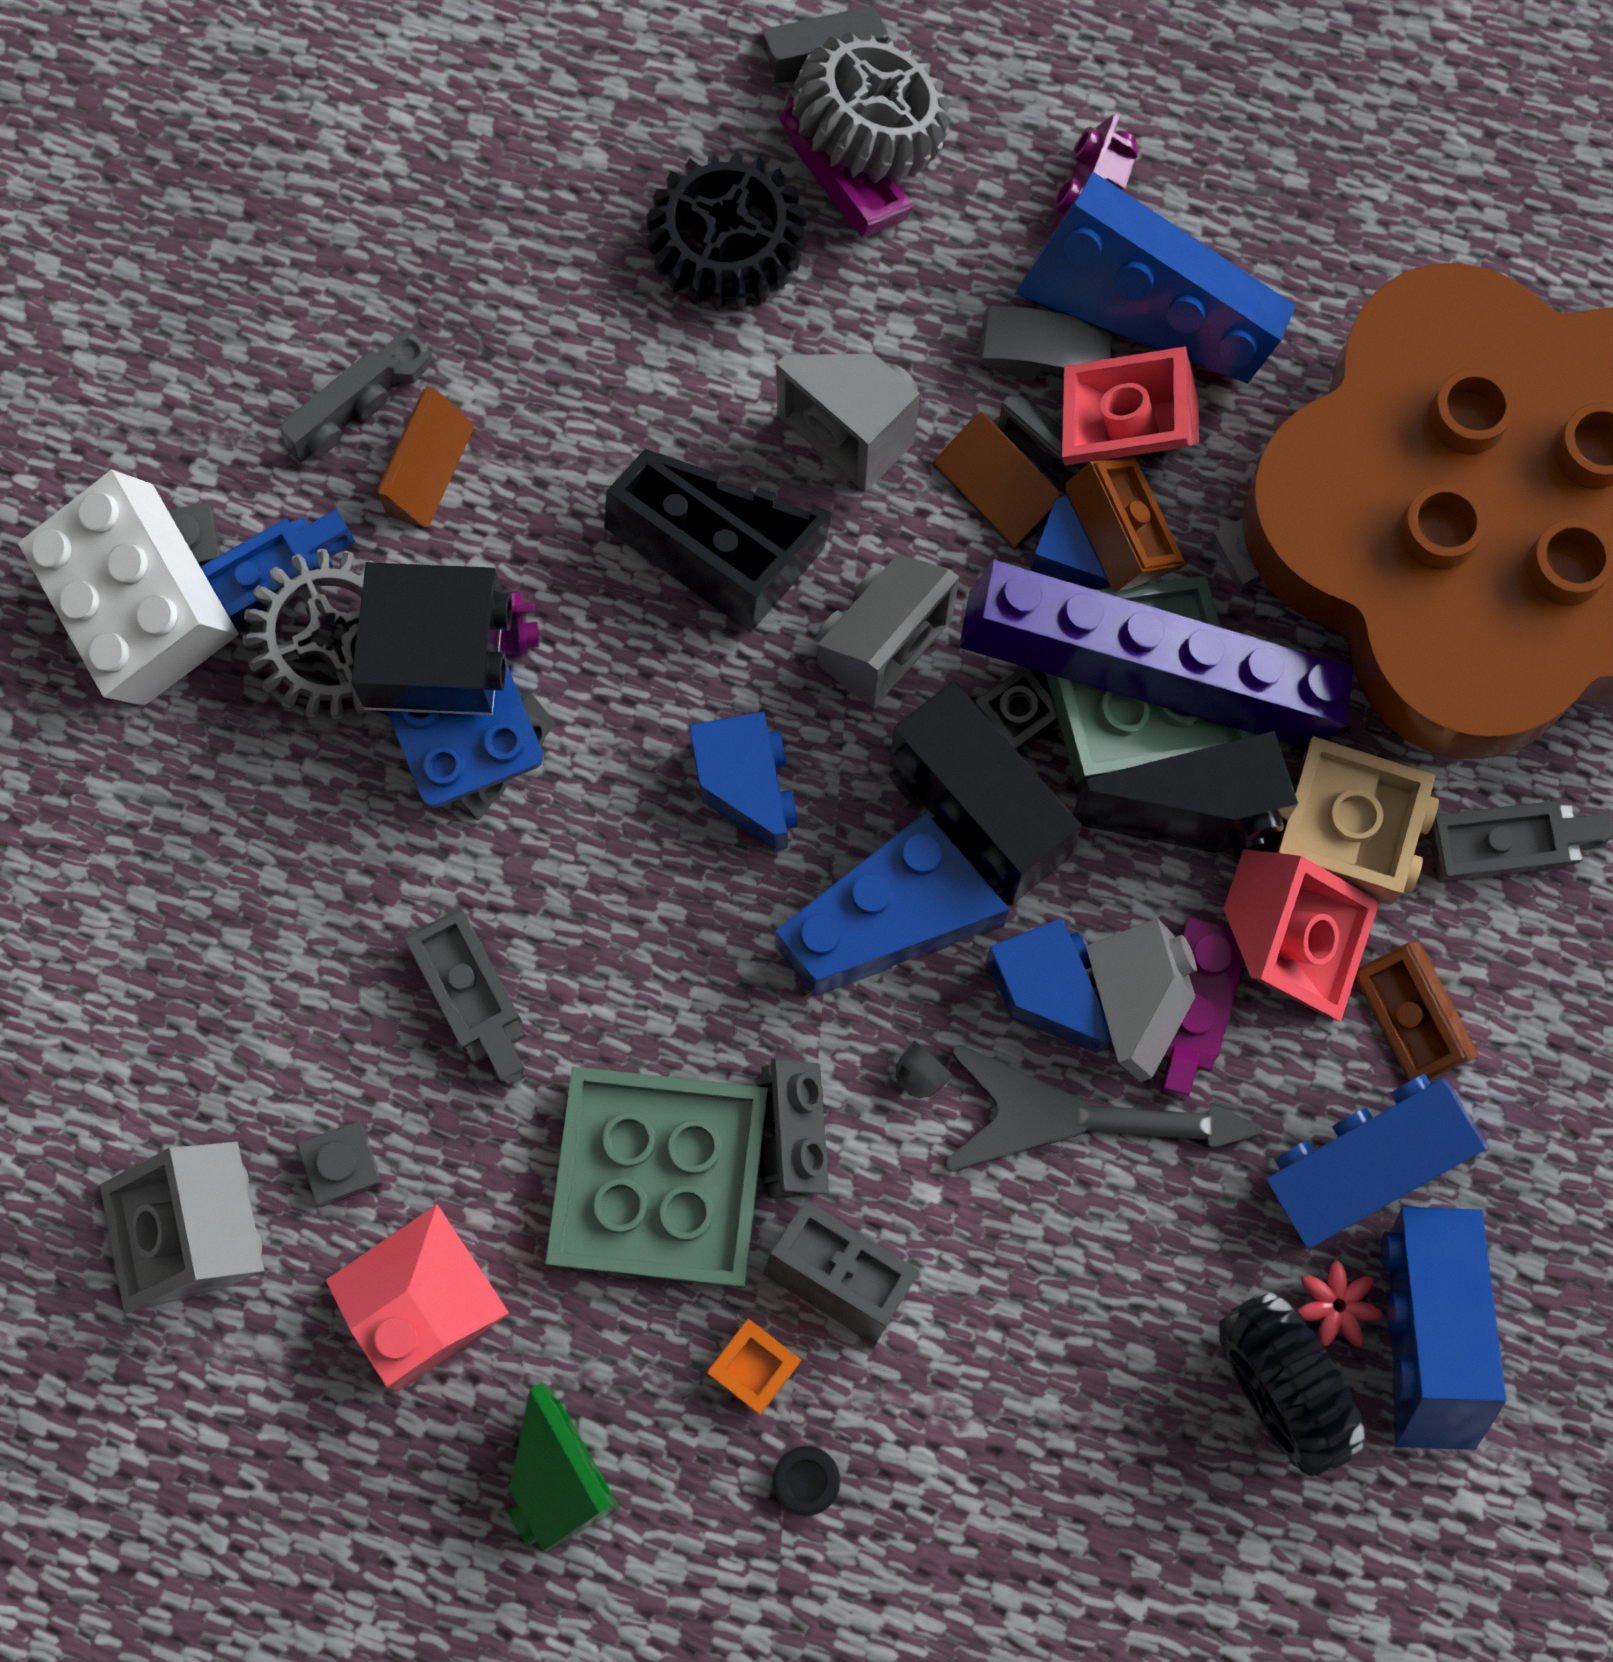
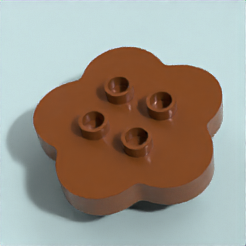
[1243,263,1613,760]

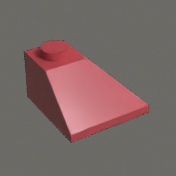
[1062,346,1199,465]
[1223,849,1380,1021]
[326,1204,510,1392]

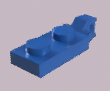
[201,509,355,626]

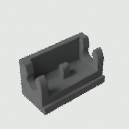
[763,1199,919,1345]

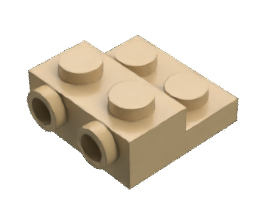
[1276,736,1439,905]

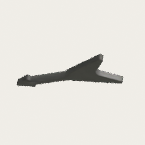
[946,1045,1263,1172]

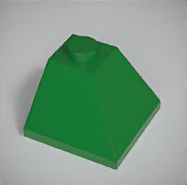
[508,1382,620,1551]

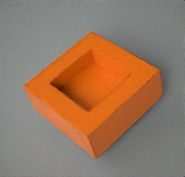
[707,1318,802,1416]

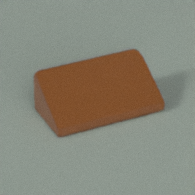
[377,386,473,528]
[933,412,1062,550]
[1065,456,1186,592]
[1355,942,1479,1082]

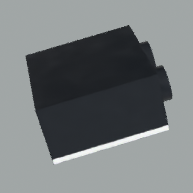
[351,562,512,715]

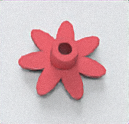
[1296,1261,1383,1347]

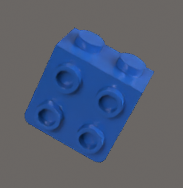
[387,647,544,808]

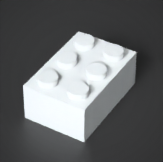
[18,469,239,706]

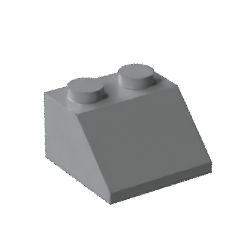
[776,353,920,492]
[815,554,960,710]
[100,1142,264,1313]

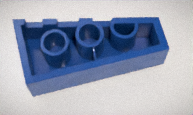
[1015,172,1296,384]

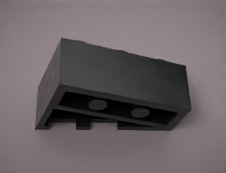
[604,449,832,633]

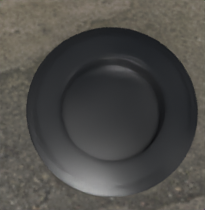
[773,1446,840,1516]

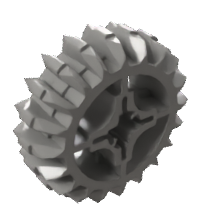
[792,31,952,184]
[243,549,375,721]

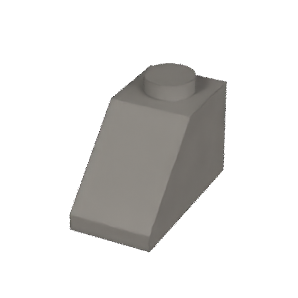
[1086,918,1197,1082]

